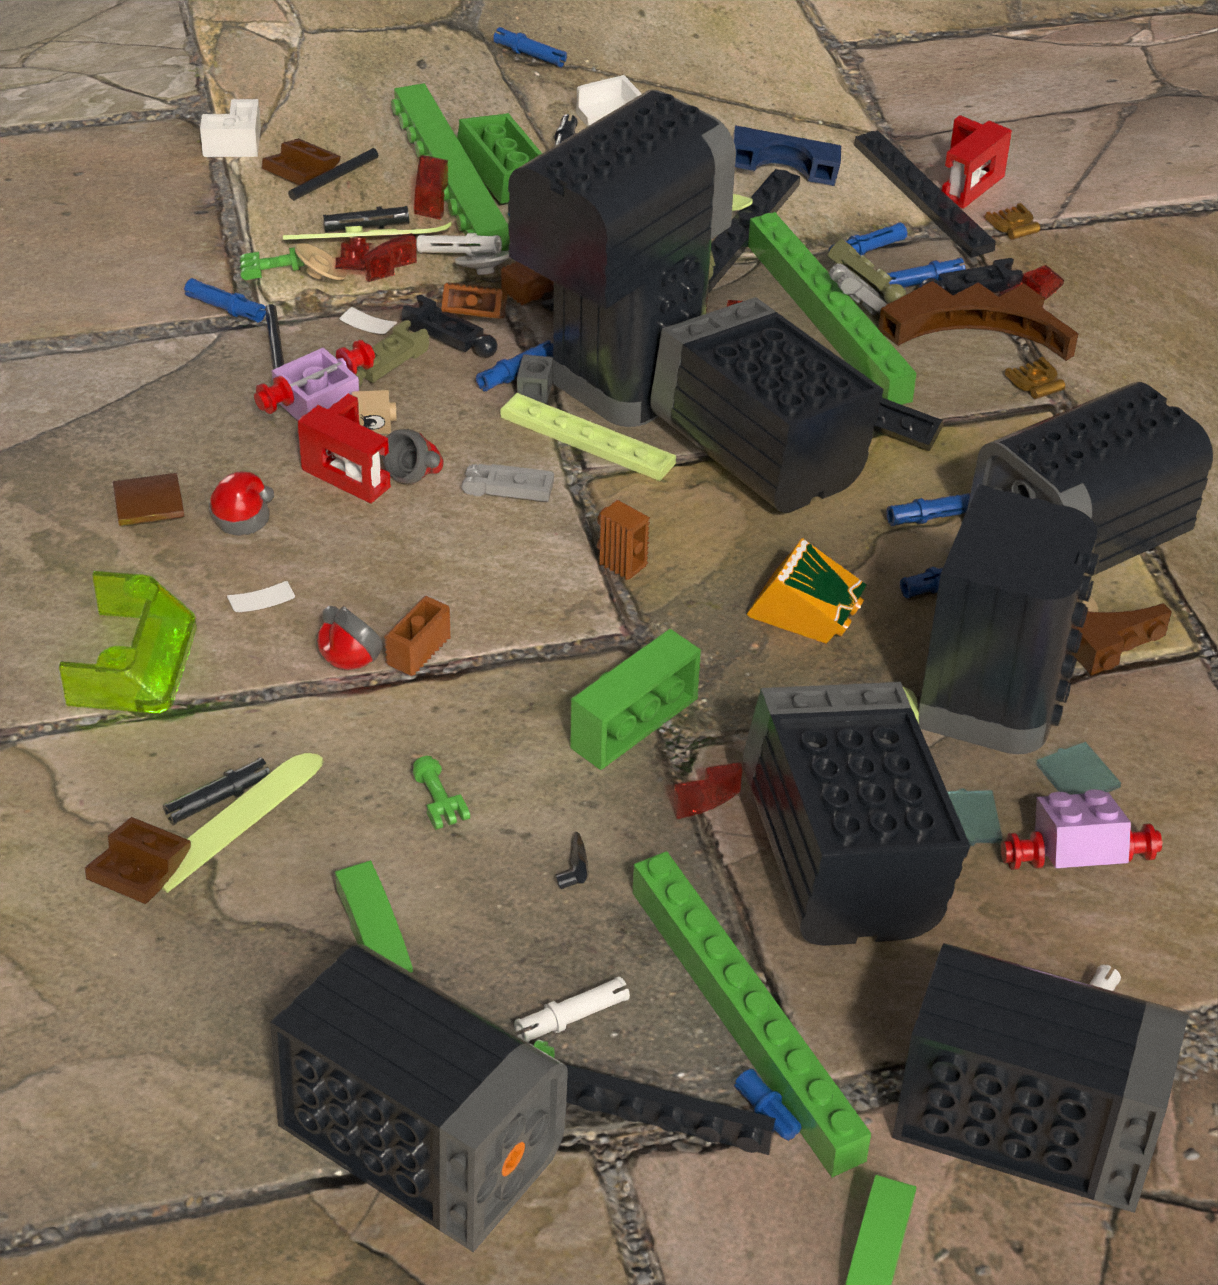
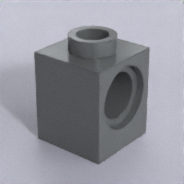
[517,354,553,404]

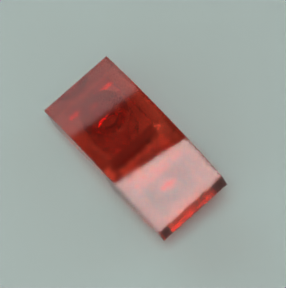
[414,155,448,220]
[364,233,417,282]
[335,237,374,271]
[998,265,1064,301]
[673,762,742,819]

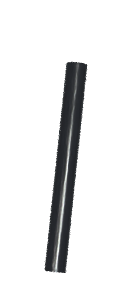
[288,148,379,201]
[265,304,284,370]

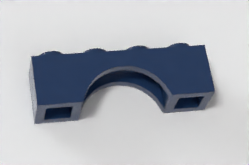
[732,125,842,186]

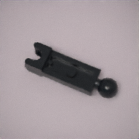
[919,258,1023,295]
[402,295,498,358]

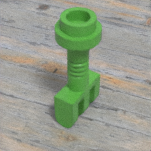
[240,247,305,280]
[412,755,470,830]

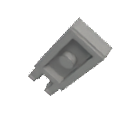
[829,263,888,316]
[461,464,554,502]

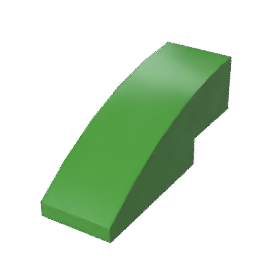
[335,860,413,972]
[846,1175,917,1285]

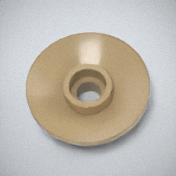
[295,243,347,280]

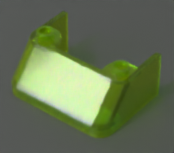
[59,571,197,713]

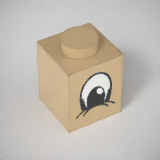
[352,390,397,434]

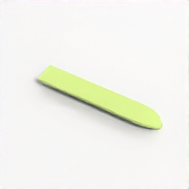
[283,222,452,240]
[162,753,324,893]

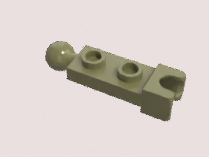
[827,239,907,304]
[356,320,429,388]

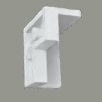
[576,75,641,126]
[200,99,261,157]

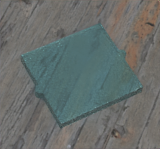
[1036,742,1121,795]
[947,788,1002,846]

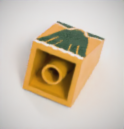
[746,538,867,644]

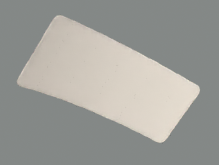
[339,307,397,334]
[227,581,295,612]

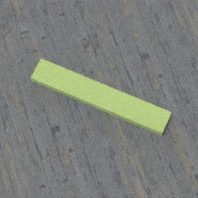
[500,393,676,481]

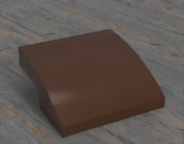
[262,138,341,185]
[113,473,185,526]
[85,817,191,904]

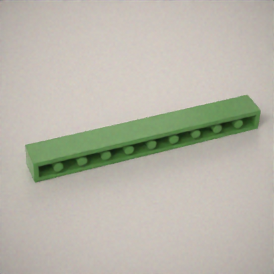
[391,83,510,251]
[748,212,917,405]
[633,851,871,1178]

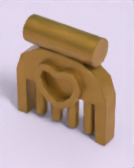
[985,203,1040,240]
[1005,357,1065,399]

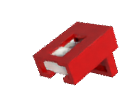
[942,115,1012,209]
[298,393,391,504]

